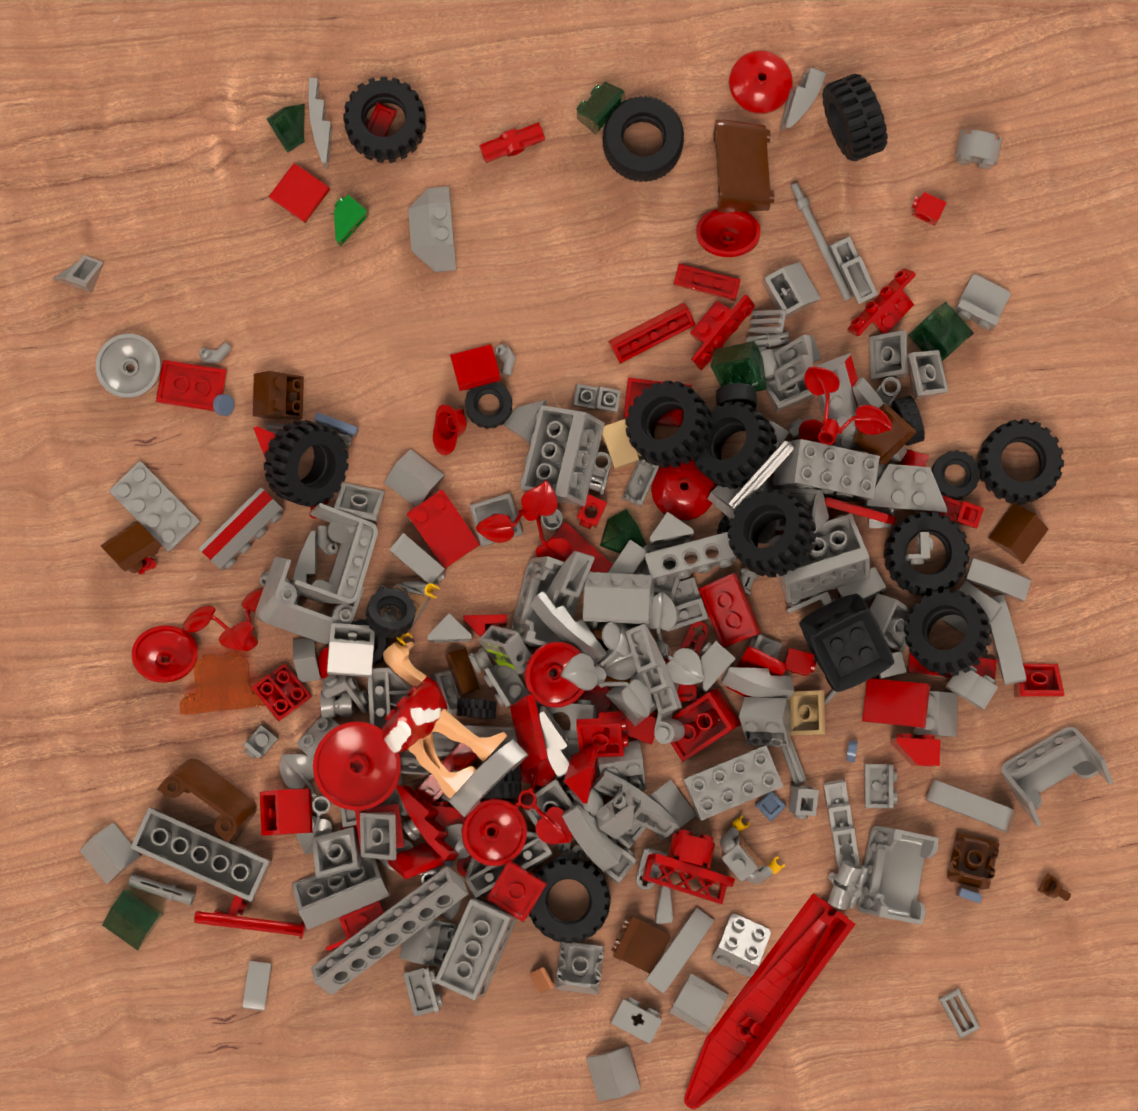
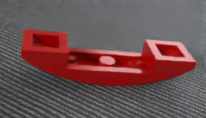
[917,495,984,529]

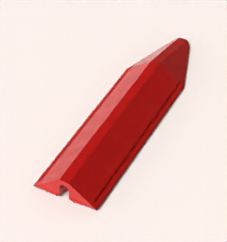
[684,893,856,1110]

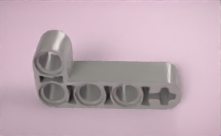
[926,779,1016,833]

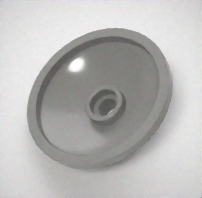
[96,334,161,398]

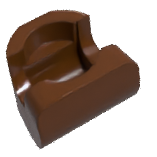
[1038,873,1071,901]

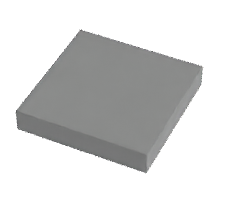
[469,493,523,547]

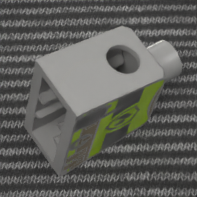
[478,625,530,674]

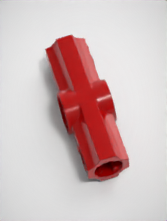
[479,122,545,163]

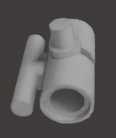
[827,861,869,910]

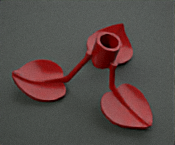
[799,366,892,445]
[476,481,572,562]
[182,587,264,651]
[487,759,573,844]

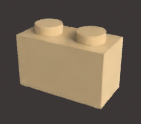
[602,419,641,471]

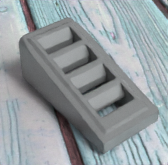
[655,879,673,924]

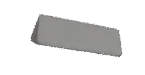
[429,670,462,715]

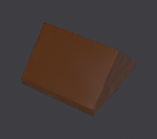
[988,504,1049,564]

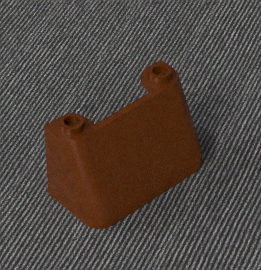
[713,119,774,213]
[157,759,257,842]

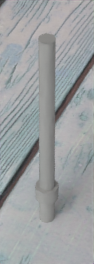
[790,183,852,301]

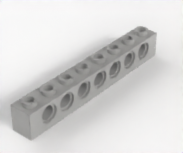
[311,866,468,995]

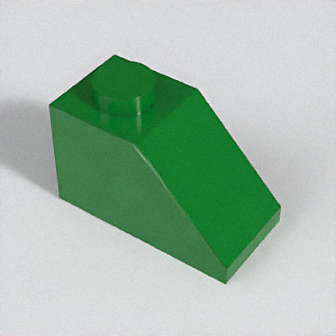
[334,195,369,247]

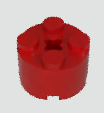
[667,829,715,870]

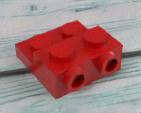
[576,712,629,757]

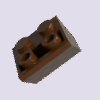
[253,371,304,419]

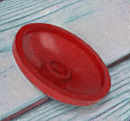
[729,51,793,114]
[696,209,761,258]
[651,458,716,521]
[131,625,198,683]
[525,642,585,708]
[462,799,527,866]

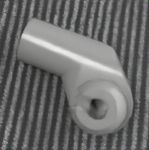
[199,342,232,363]

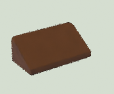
[445,648,480,696]

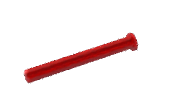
[194,911,305,939]

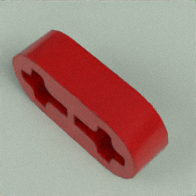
[680,622,709,655]

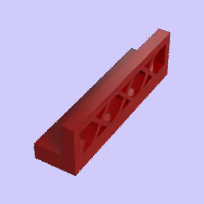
[642,853,735,904]

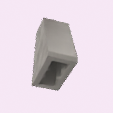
[389,533,446,586]

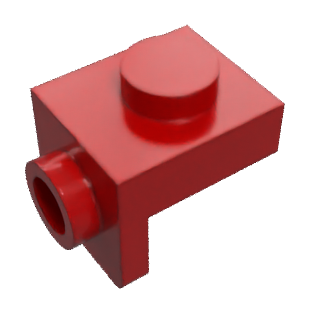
[214,895,247,916]

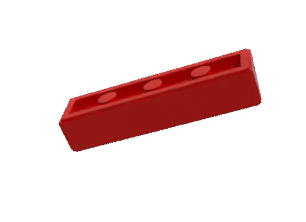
[608,303,696,364]

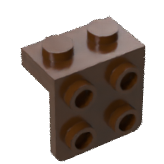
[611,916,670,973]

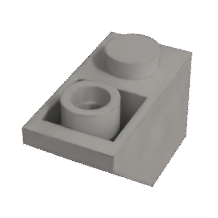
[596,788,634,839]

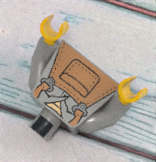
[377,581,440,645]
[720,815,785,885]

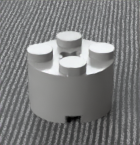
[955,130,1002,169]

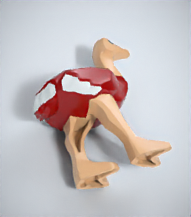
[382,642,507,799]

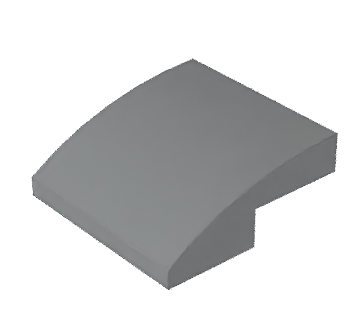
[773,335,813,392]
[666,577,708,632]
[941,581,1002,635]

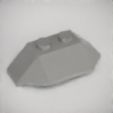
[408,186,457,273]
[368,668,412,728]
[465,831,552,898]

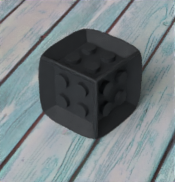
[799,594,894,692]

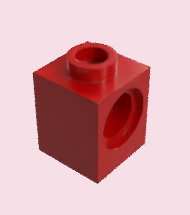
[911,192,947,226]
[577,494,607,529]
[784,648,817,677]

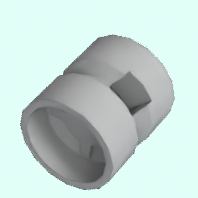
[320,690,354,718]

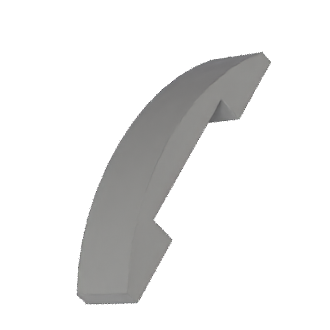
[449,739,528,817]

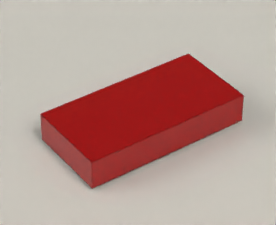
[366,103,397,137]

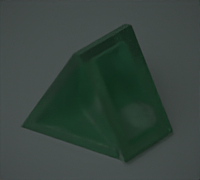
[266,104,305,153]
[600,509,646,554]

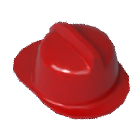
[433,404,467,455]

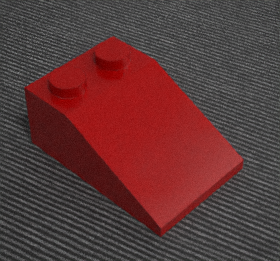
[407,489,480,569]
[671,688,741,762]

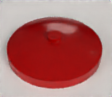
[313,722,402,811]

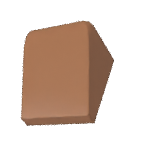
[530,966,554,992]

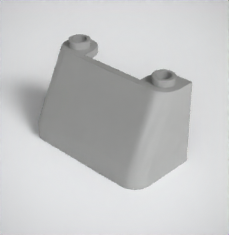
[510,556,591,648]
[857,826,939,925]

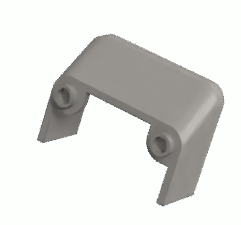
[291,503,378,605]
[256,557,364,644]
[1001,727,1113,827]

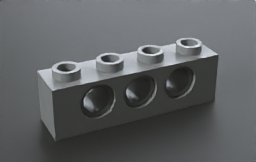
[645,532,736,585]

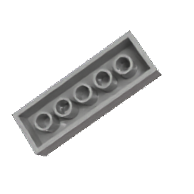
[131,807,272,902]

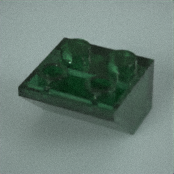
[908,302,974,362]

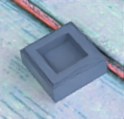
[755,791,786,822]
[956,888,982,903]

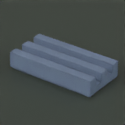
[314,412,359,438]

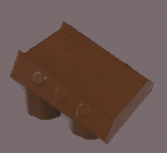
[853,403,916,464]
[100,520,162,573]
[947,833,999,890]

